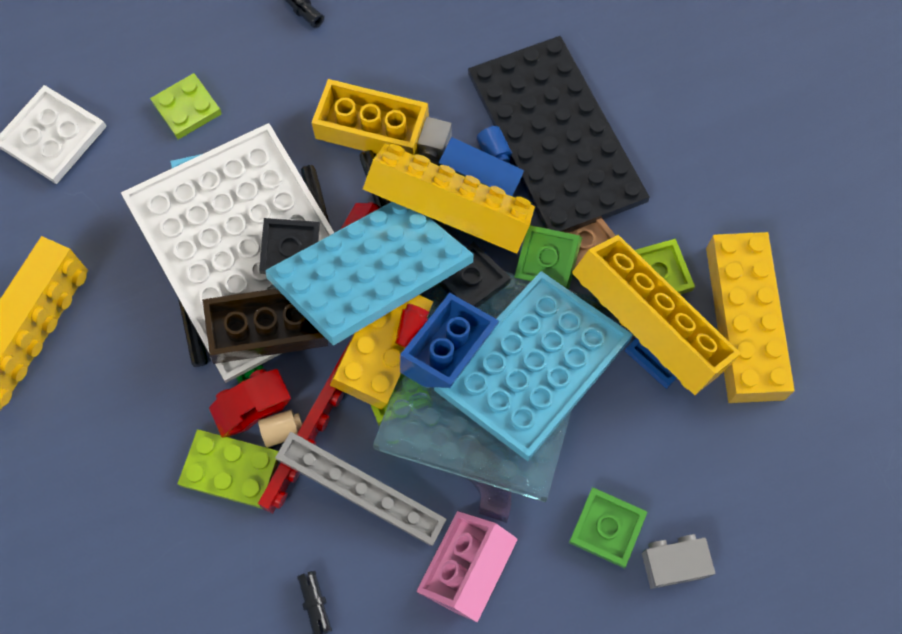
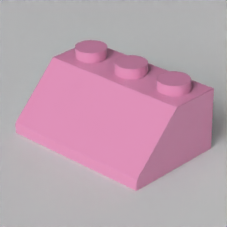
[416,511,518,622]

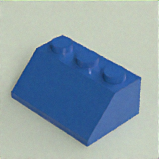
[400,293,499,388]

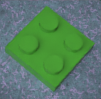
[514,225,582,290]
[569,487,647,568]

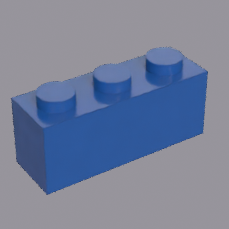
[438,137,524,196]

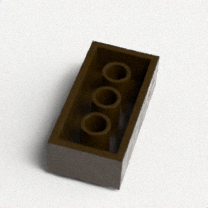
[202,288,328,364]

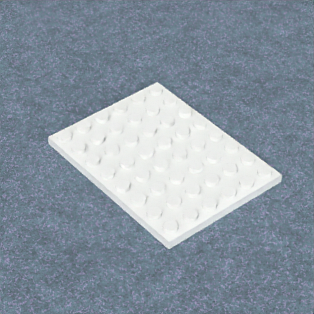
[121,123,334,383]

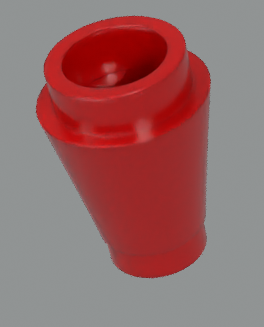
[395,303,429,348]

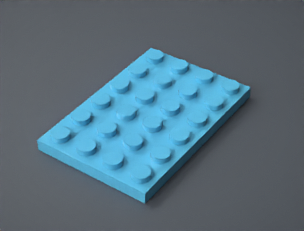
[265,202,473,346]
[434,271,633,461]

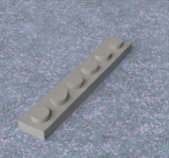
[275,432,446,546]

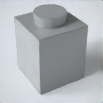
[417,117,452,161]

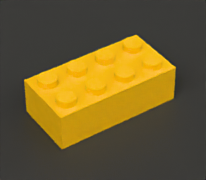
[311,79,429,155]
[330,295,433,410]

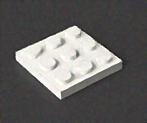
[0,85,107,184]

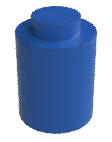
[476,126,512,163]

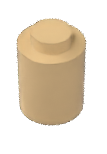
[258,409,303,447]

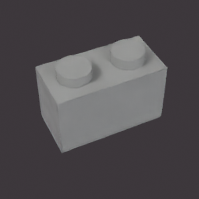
[642,534,715,589]

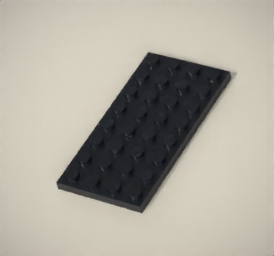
[468,36,650,233]

